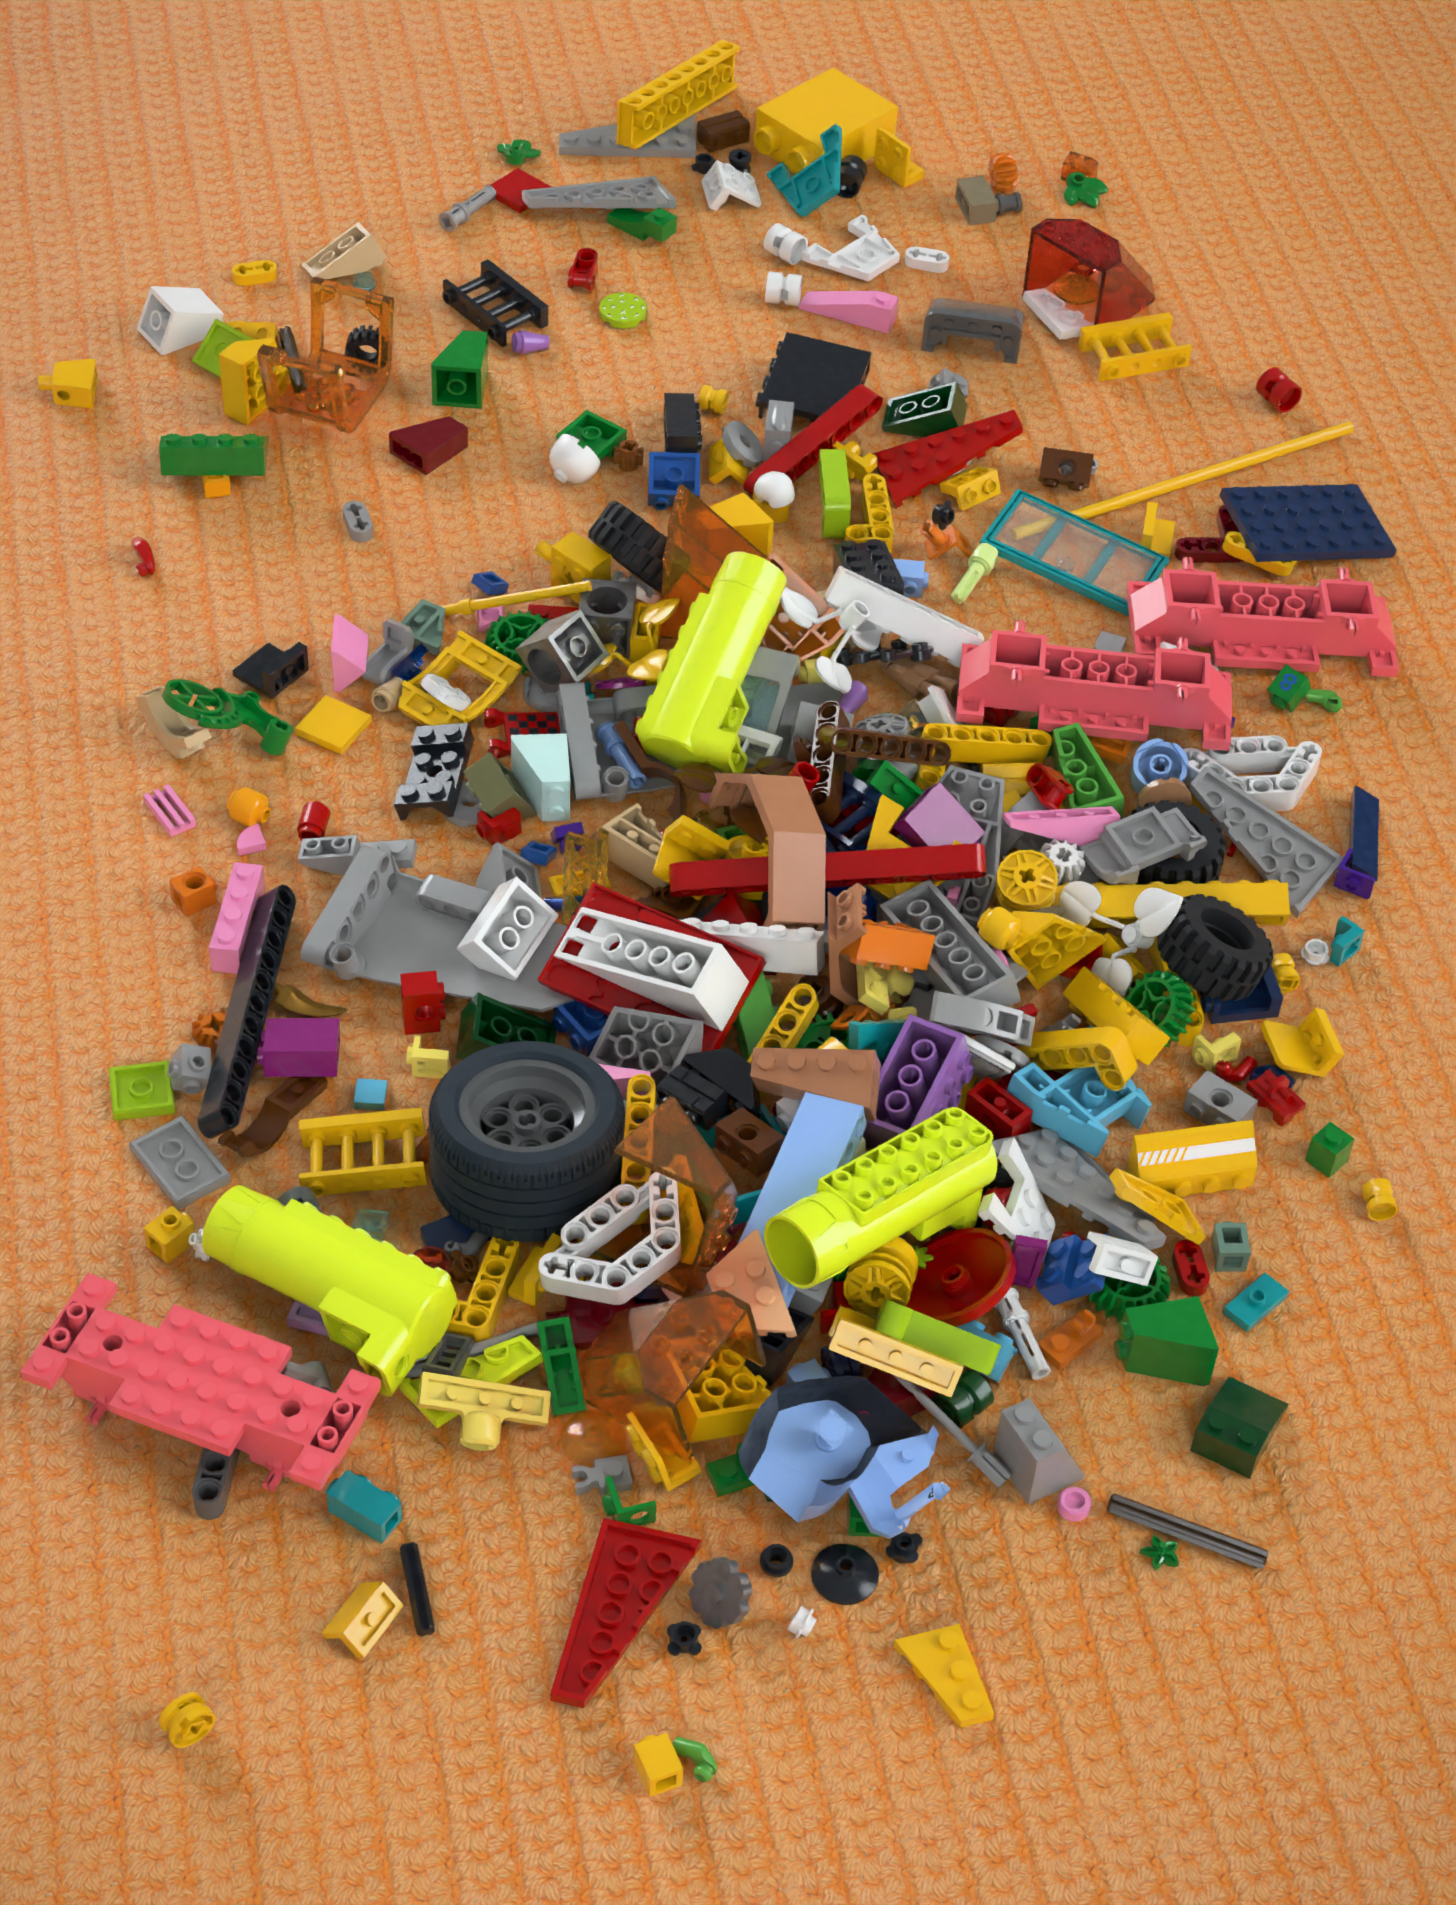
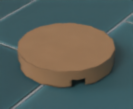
[1136,777,1192,808]

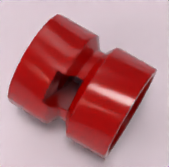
[1256,367,1302,413]

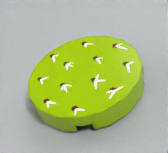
[599,292,647,329]

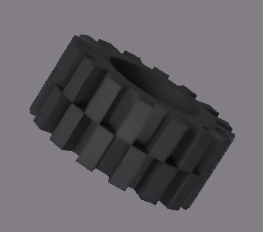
[345,325,392,373]

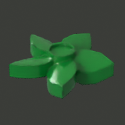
[1139,1535,1179,1571]

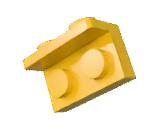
[939,465,1001,511]

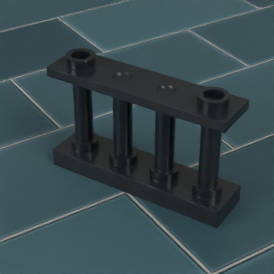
[442,259,548,347]

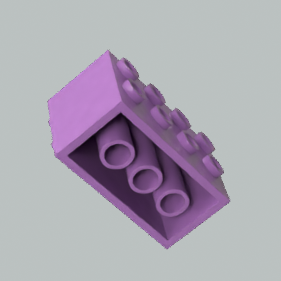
[862,1014,974,1149]

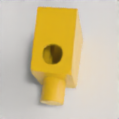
[38,359,98,409]

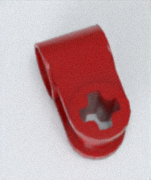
[567,248,598,292]
[1026,763,1074,810]

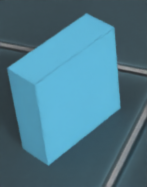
[353,1078,388,1110]

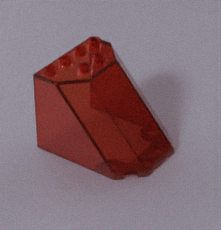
[1022,218,1155,325]

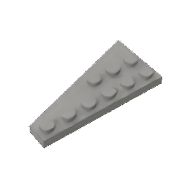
[559,114,696,158]
[522,176,676,210]
[1189,766,1344,918]
[992,1129,1167,1250]

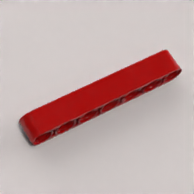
[743,384,883,496]

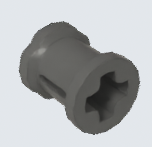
[994,192,1022,215]

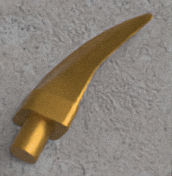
[273,982,347,1016]

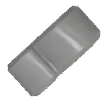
[362,619,414,686]

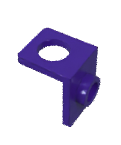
[1334,848,1375,899]

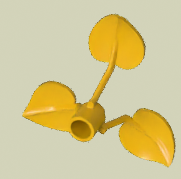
[587,598,680,686]

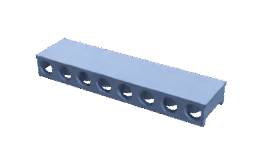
[713,1092,867,1316]

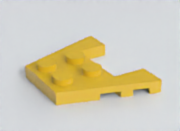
[865,794,962,900]

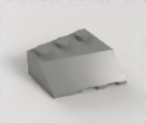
[589,1006,704,1101]

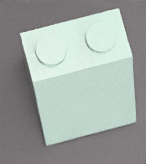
[511,734,570,822]

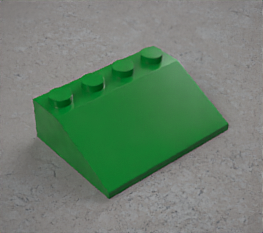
[159,434,269,476]

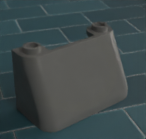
[921,298,1024,364]

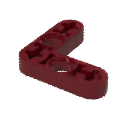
[1174,505,1249,563]

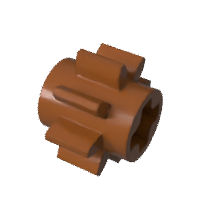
[613,440,644,472]

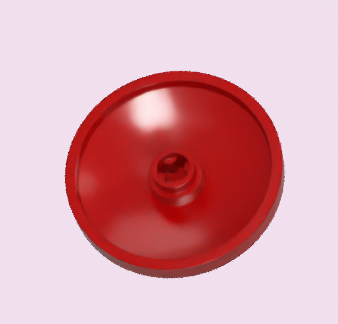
[906,1228,1016,1327]

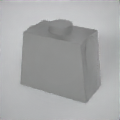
[763,400,794,461]

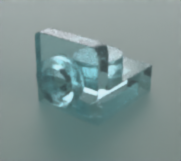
[352,1209,389,1242]

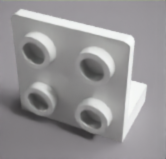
[701,160,762,211]

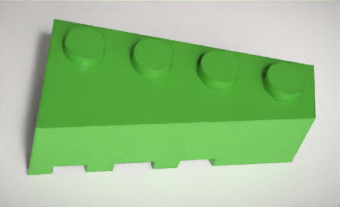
[1051,722,1125,820]

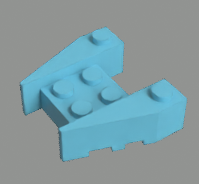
[1006,1026,1152,1157]

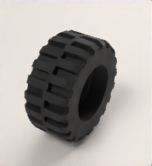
[588,501,690,594]
[1125,800,1226,885]
[1157,894,1273,1001]

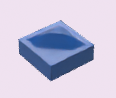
[471,571,509,595]
[520,841,557,866]

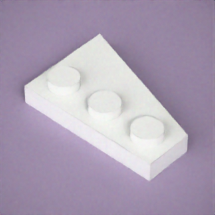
[1022,288,1099,340]

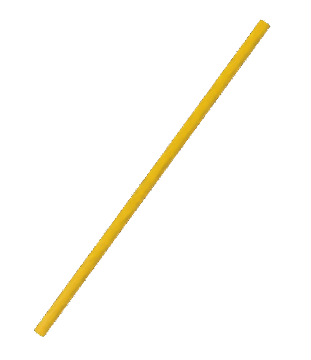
[1010,421,1354,542]

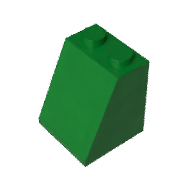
[431,330,488,409]
[1114,1296,1219,1386]

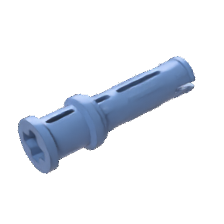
[595,721,647,789]

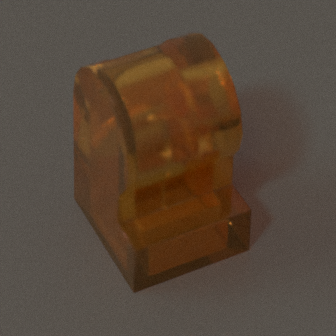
[1061,151,1098,181]

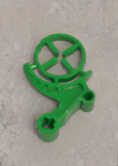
[162,679,293,756]

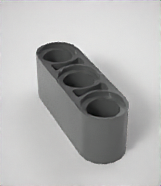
[192,1447,240,1520]

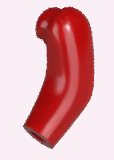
[131,536,155,577]

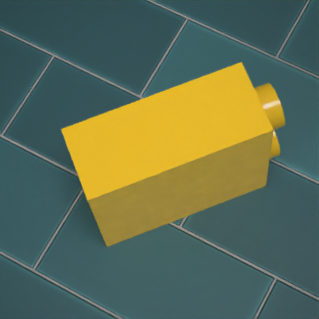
[753,67,898,174]

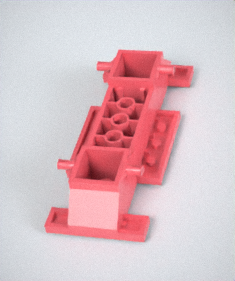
[1126,557,1399,677]
[955,619,1232,751]
[20,1273,382,1492]

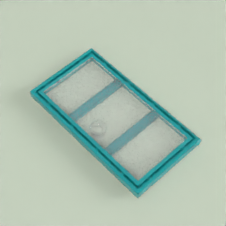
[979,489,1170,617]

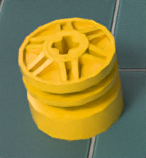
[994,850,1058,913]
[843,1237,918,1319]

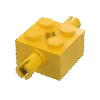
[535,531,612,604]

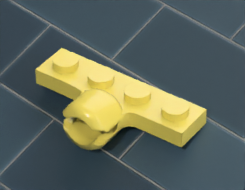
[856,961,915,1015]
[417,1372,551,1451]

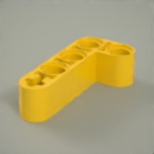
[845,473,894,554]
[1018,1026,1137,1091]
[446,1237,520,1343]

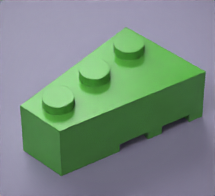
[732,970,779,1061]

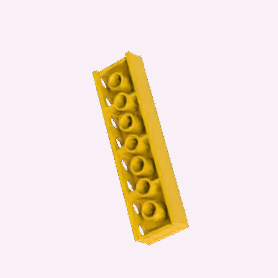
[616,39,740,150]

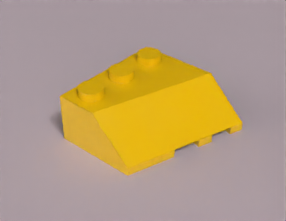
[219,338,293,425]
[1006,911,1109,990]
[653,1333,772,1443]

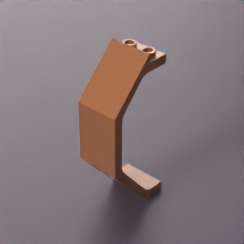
[707,773,826,931]
[828,883,977,1036]

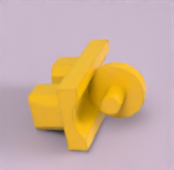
[832,440,877,483]

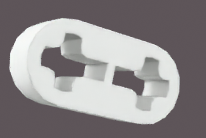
[905,246,950,273]

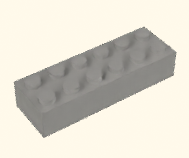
[879,879,1021,1007]

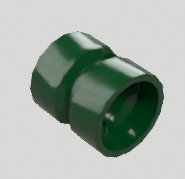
[932,1370,994,1429]

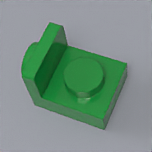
[705,1442,755,1497]

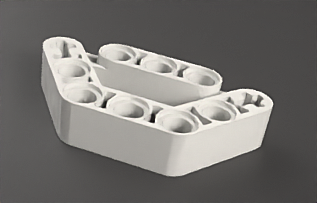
[1183,735,1322,812]
[538,1170,682,1305]

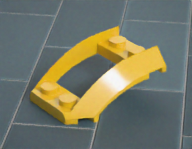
[398,630,523,726]

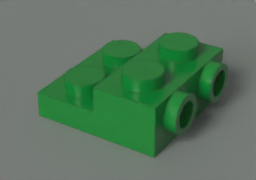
[556,410,627,460]

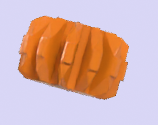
[988,152,1018,193]

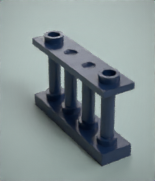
[821,771,903,852]

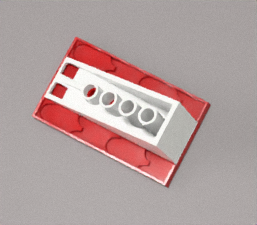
[537,882,767,1052]

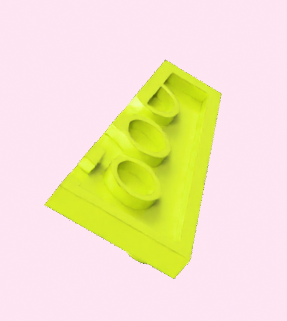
[399,1335,543,1428]

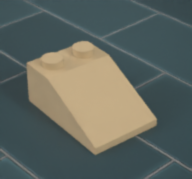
[302,222,387,282]

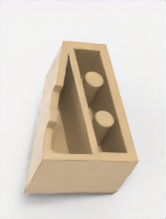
[597,803,669,889]

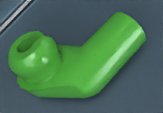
[1305,688,1343,712]
[672,1736,717,1782]

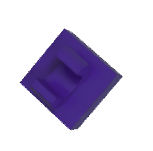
[550,822,584,855]

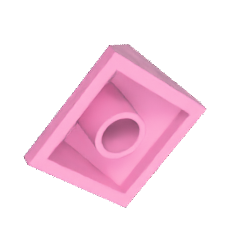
[331,615,368,692]

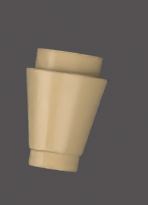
[371,677,404,712]

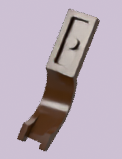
[614,720,687,822]
[218,1077,328,1157]

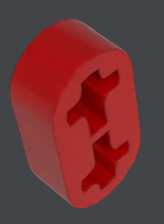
[1172,1240,1210,1297]

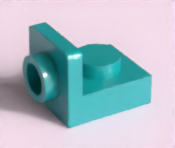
[1330,916,1365,967]

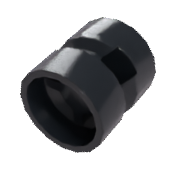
[837,155,867,198]

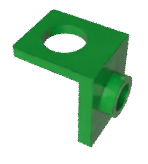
[602,1476,656,1526]

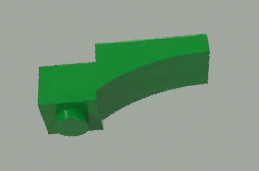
[607,207,677,243]
[537,1317,586,1417]

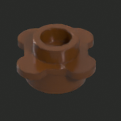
[448,1250,478,1283]

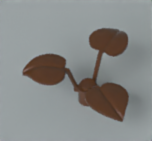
[671,756,796,845]

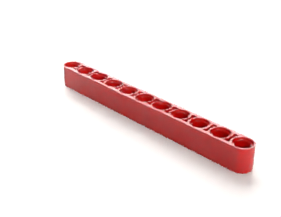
[669,843,987,897]

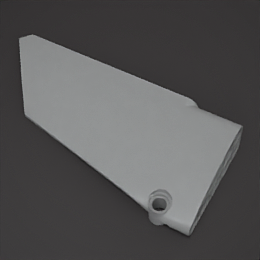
[557,682,842,802]
[301,845,574,1012]

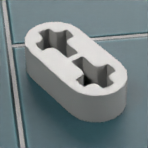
[343,501,373,542]

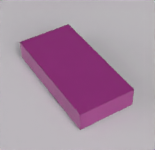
[1011,1234,1048,1288]

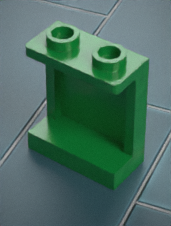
[852,759,924,813]

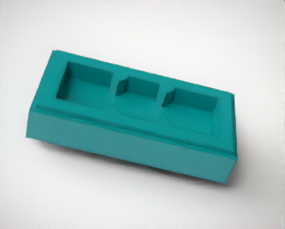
[1223,1273,1289,1332]

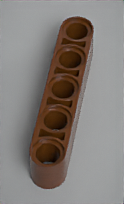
[809,700,850,824]
[818,725,951,767]

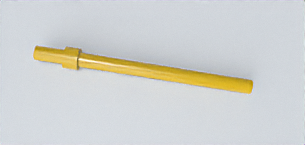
[441,580,592,616]

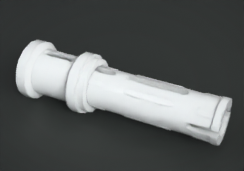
[994,1288,1051,1380]

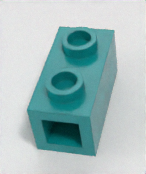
[326,1469,402,1544]

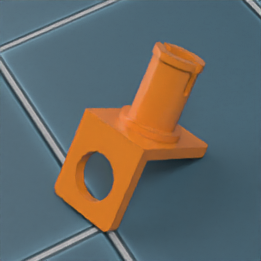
[920,520,972,560]
[831,997,895,1030]

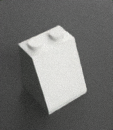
[137,286,224,355]

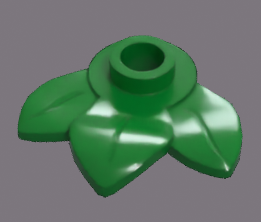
[497,139,541,165]
[1064,172,1108,208]

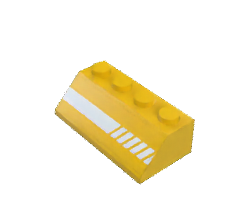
[1126,1120,1258,1197]

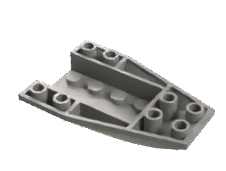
[871,765,1005,928]

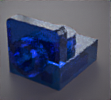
[391,643,429,682]

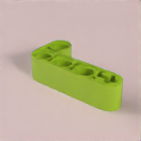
[818,449,851,538]
[873,1299,1002,1376]

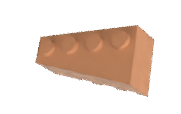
[750,1048,881,1122]

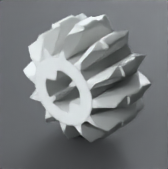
[1040,838,1086,885]

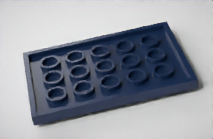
[1219,484,1397,562]

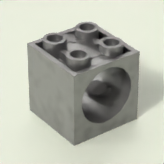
[579,578,637,658]
[515,609,609,694]

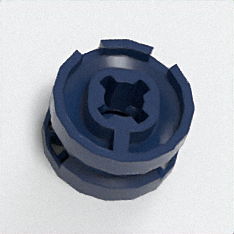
[820,1346,861,1377]

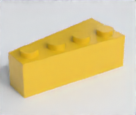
[1062,966,1170,1066]

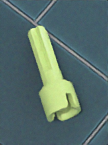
[951,543,999,604]

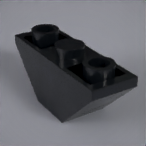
[683,1048,761,1119]

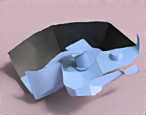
[738,1376,952,1539]

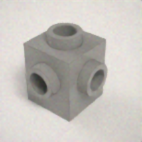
[168,1043,212,1094]

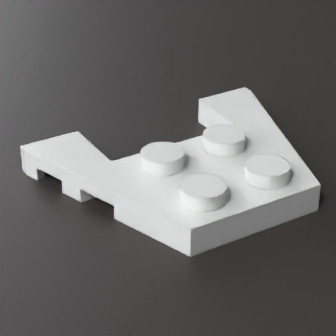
[801,214,900,281]
[978,1137,1056,1263]

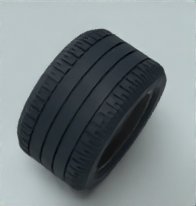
[429,1041,625,1243]

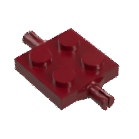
[546,1282,656,1349]

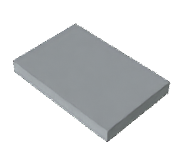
[129,1116,231,1210]

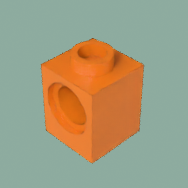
[169,866,217,917]

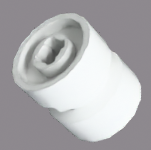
[763,223,808,265]
[765,271,802,307]

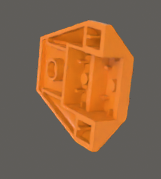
[759,551,845,662]

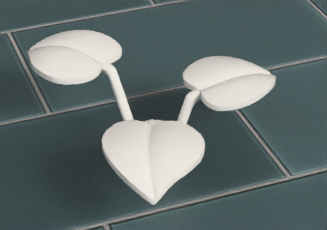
[780,587,883,694]
[1060,881,1183,997]

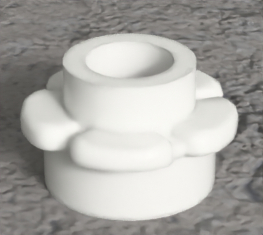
[1301,939,1329,966]
[787,1606,817,1639]

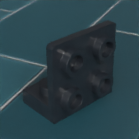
[233,642,309,699]

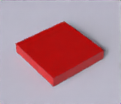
[490,168,551,213]

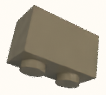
[955,176,1000,225]

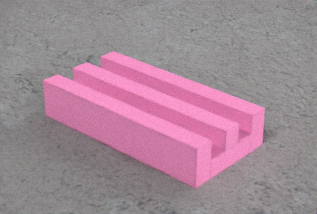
[143,784,196,837]

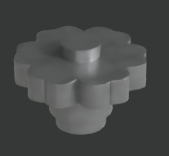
[689,1557,752,1629]

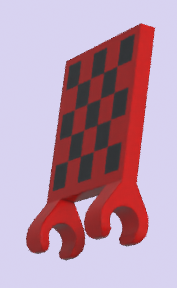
[484,708,561,759]

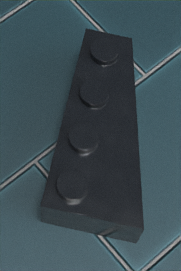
[664,393,702,453]

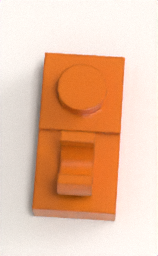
[1087,736,1132,765]
[1038,1309,1104,1371]

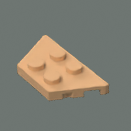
[706,1229,797,1338]

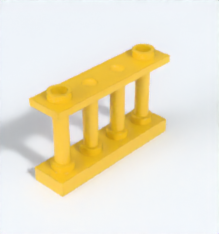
[1078,312,1192,382]
[299,1107,427,1197]
[828,1305,964,1397]

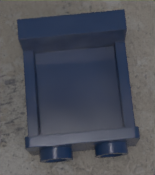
[1196,966,1283,1024]

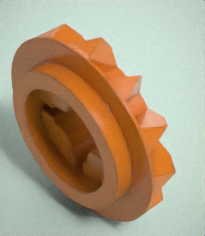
[192,1008,226,1049]

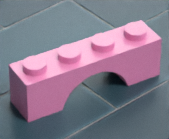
[209,862,265,974]

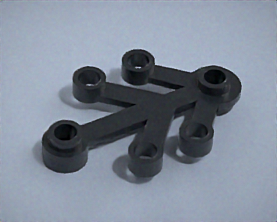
[831,639,934,667]

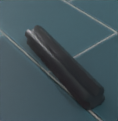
[400,1542,435,1636]

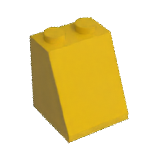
[690,492,774,568]

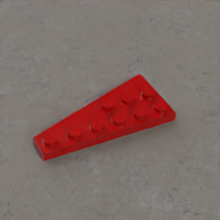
[872,410,1023,509]
[550,1518,702,1708]

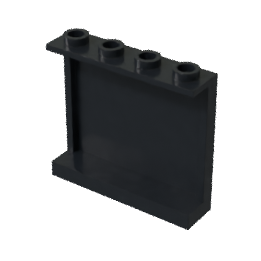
[756,332,872,421]

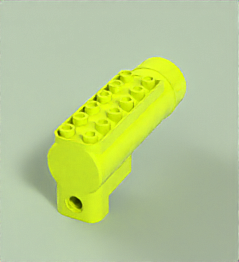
[635,552,787,773]
[764,1107,997,1289]
[202,1185,458,1397]

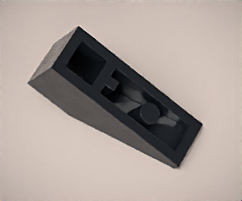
[744,1307,814,1386]

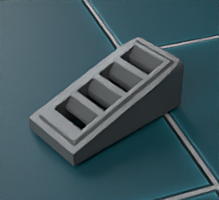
[422,1332,474,1377]

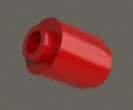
[297,801,331,841]

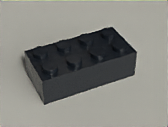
[833,539,904,595]

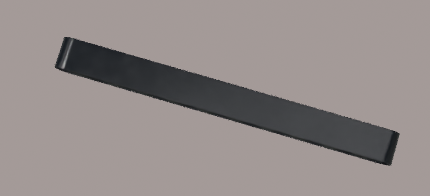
[198,884,296,1139]

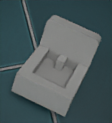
[929,368,968,399]

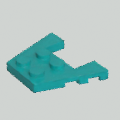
[766,124,842,217]
[848,1019,906,1068]

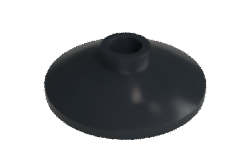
[811,1544,879,1605]

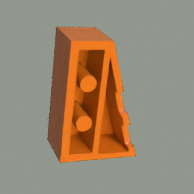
[840,919,935,973]

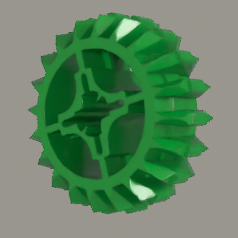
[485,610,549,675]
[1124,970,1196,1048]
[1088,1257,1171,1324]

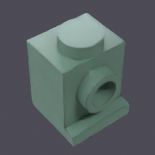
[1211,1221,1251,1272]

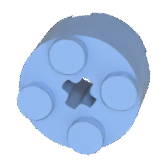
[1130,739,1188,794]

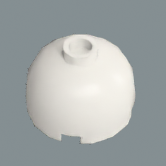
[549,434,601,484]

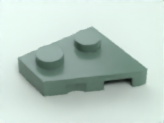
[401,599,445,656]

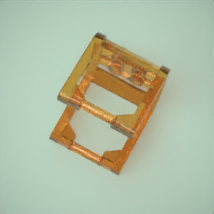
[257,276,394,434]

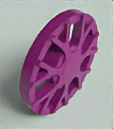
[595,677,646,689]

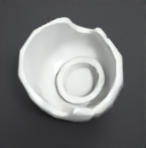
[754,471,795,508]

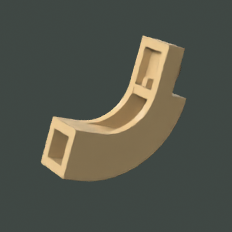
[136,686,212,759]

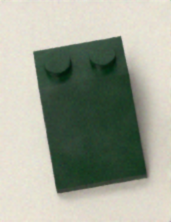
[882,381,967,437]
[455,993,556,1060]
[1190,1377,1289,1479]

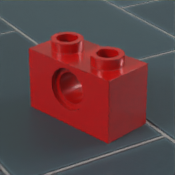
[400,970,446,1035]
[964,1076,1033,1140]

